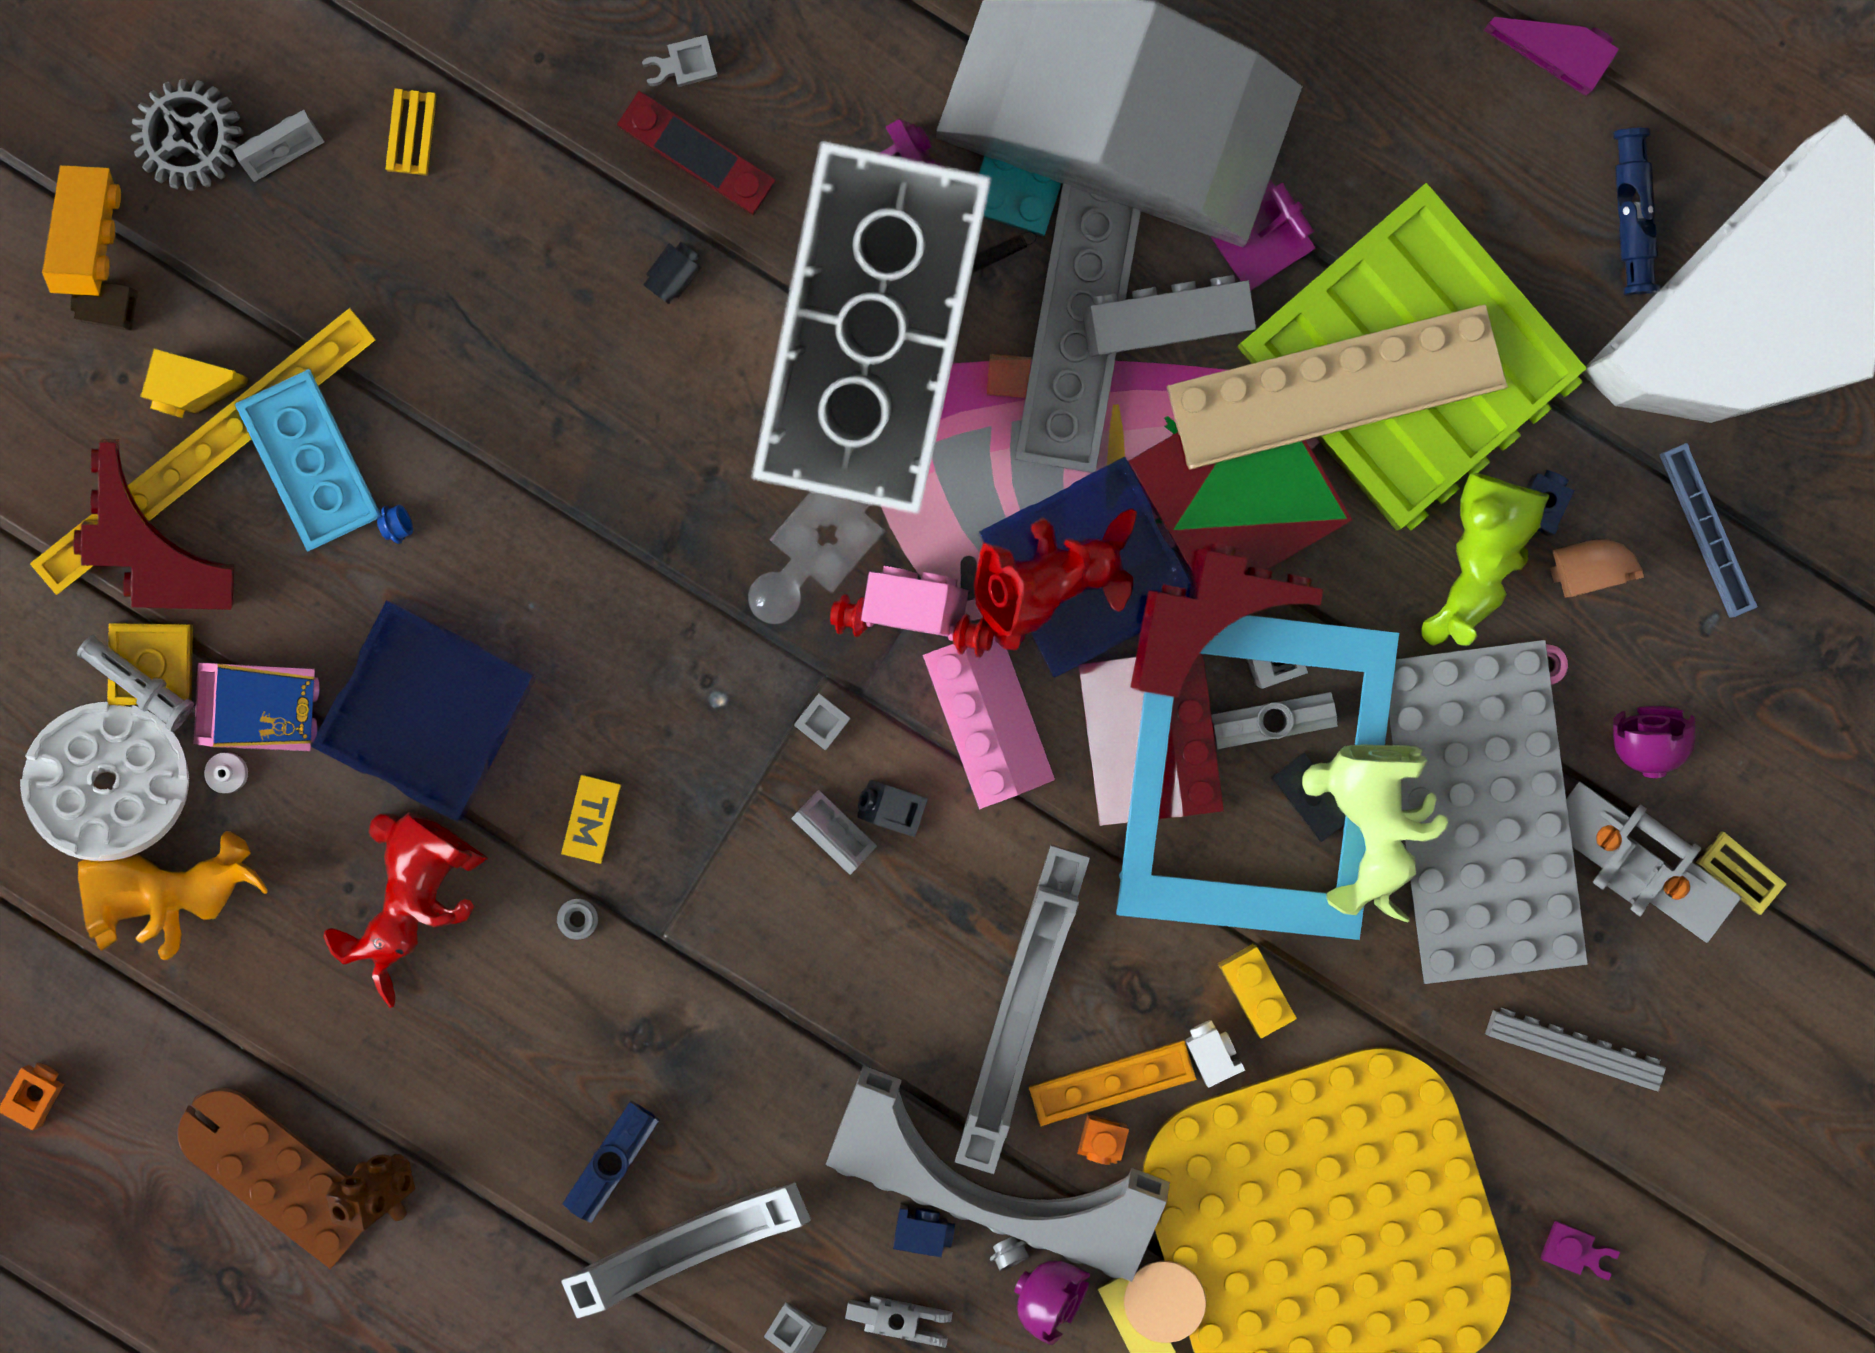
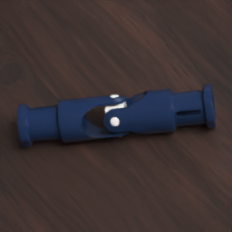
[1613,128,1660,295]

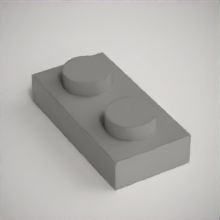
[233,110,324,182]

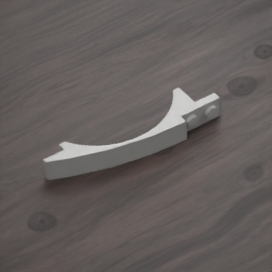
[955,844,1090,1174]

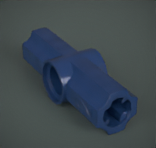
[562,1100,660,1223]

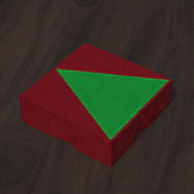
[1125,432,1352,578]

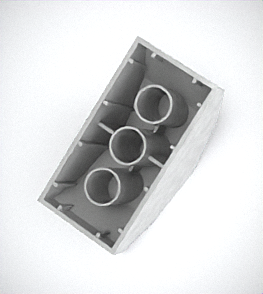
[936,0,1302,247]

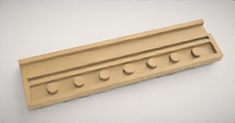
[1167,304,1508,470]

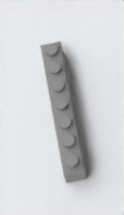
[1485,1008,1666,1092]

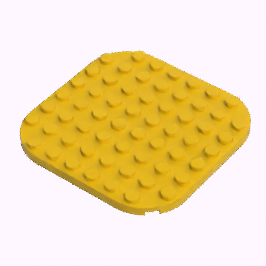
[1142,1048,1511,1353]

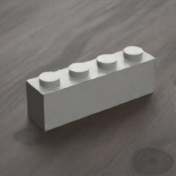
[1082,275,1256,357]

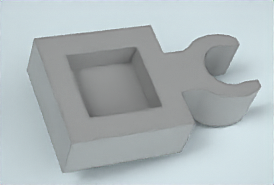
[642,35,718,87]

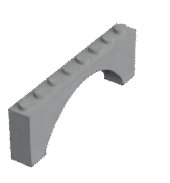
[826,1065,1170,1282]

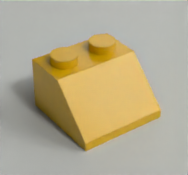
[141,349,249,418]

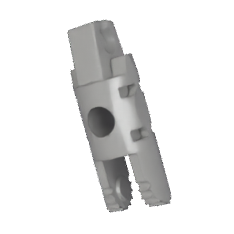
[845,1295,953,1348]

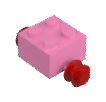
[830,566,994,658]

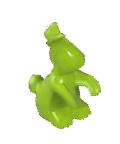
[1422,472,1550,646]

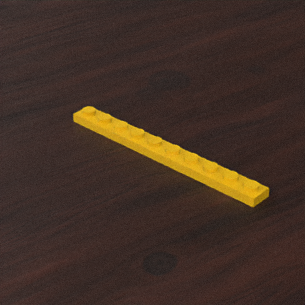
[30,308,376,595]

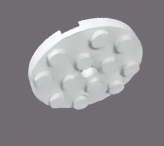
[20,702,189,861]

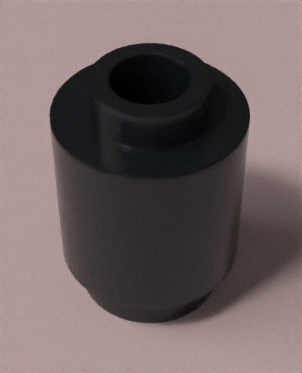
[643,241,702,304]

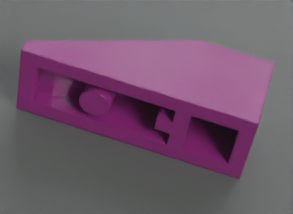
[1484,17,1619,96]

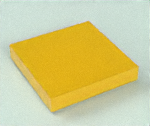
[107,623,193,705]

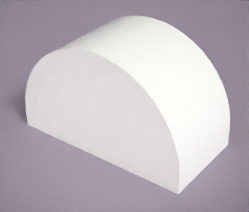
[752,142,990,513]

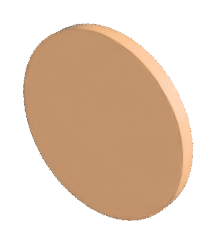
[1124,1261,1206,1343]

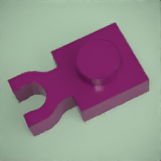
[1540,1220,1620,1281]

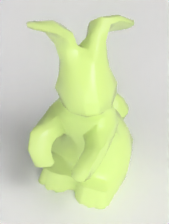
[1302,744,1448,923]

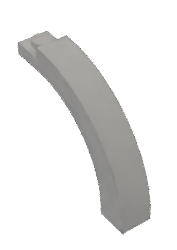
[561,1182,811,1318]

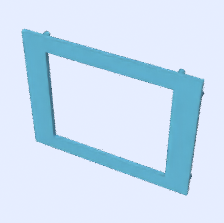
[1116,615,1399,940]

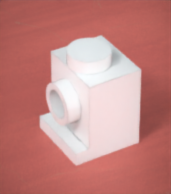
[1184,1020,1245,1088]

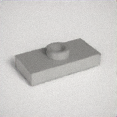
[791,790,877,875]

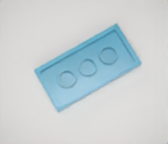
[235,369,382,552]

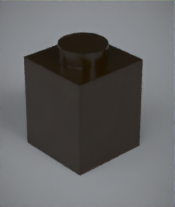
[71,282,138,331]

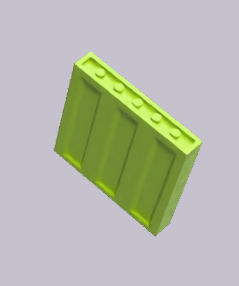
[1238,183,1587,531]

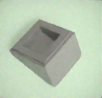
[764,1302,827,1353]

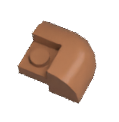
[1550,539,1644,598]

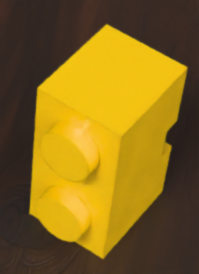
[1218,944,1297,1039]

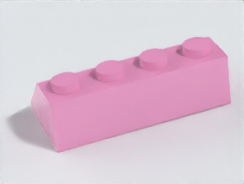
[923,637,1055,809]

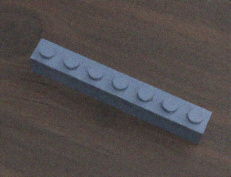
[1659,443,1758,618]

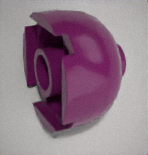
[1613,706,1695,778]
[1014,1261,1090,1345]

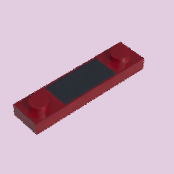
[617,91,776,216]

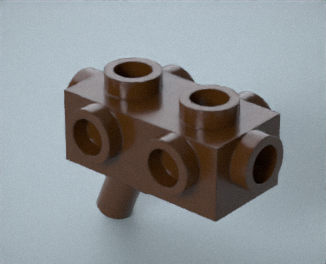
[326,1154,415,1231]

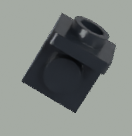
[857,780,928,837]

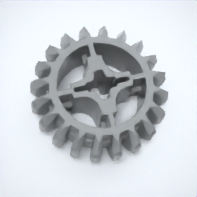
[131,79,243,191]

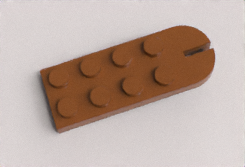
[178,1088,362,1270]

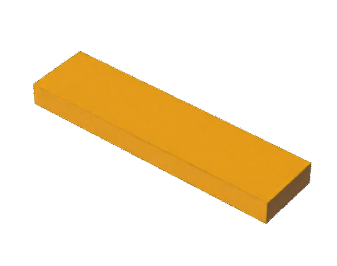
[1028,1040,1196,1127]

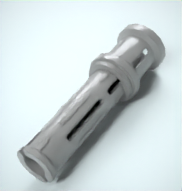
[77,635,194,732]

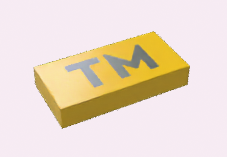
[561,775,622,864]

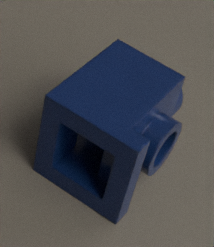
[1527,470,1574,536]
[893,1203,955,1258]

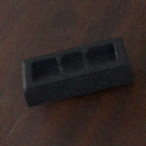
[1271,752,1346,842]

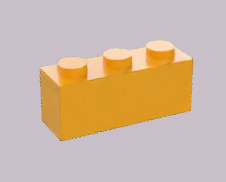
[42,165,121,296]

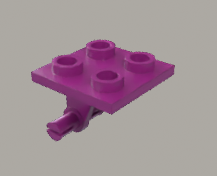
[1210,180,1316,291]

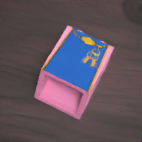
[193,663,319,751]

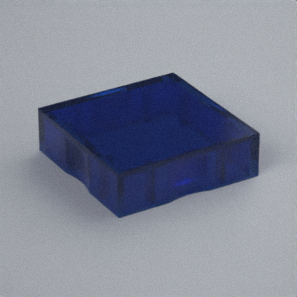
[978,456,1191,678]
[311,600,537,822]

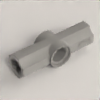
[1211,692,1338,749]

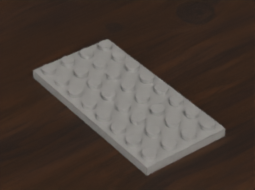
[1389,640,1588,984]

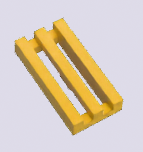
[385,88,437,176]

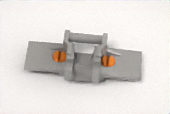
[1566,781,1742,943]

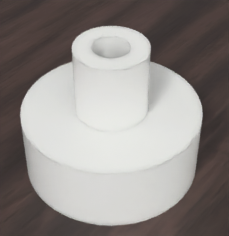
[204,753,248,794]

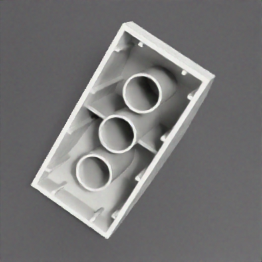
[1582,115,1875,423]

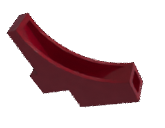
[73,439,234,610]
[1130,543,1324,698]

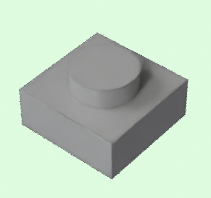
[794,693,851,750]

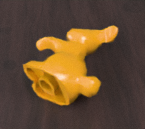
[78,831,268,960]

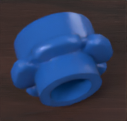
[377,505,413,544]

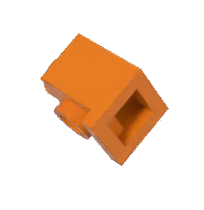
[0,1063,64,1131]
[1077,1114,1129,1165]

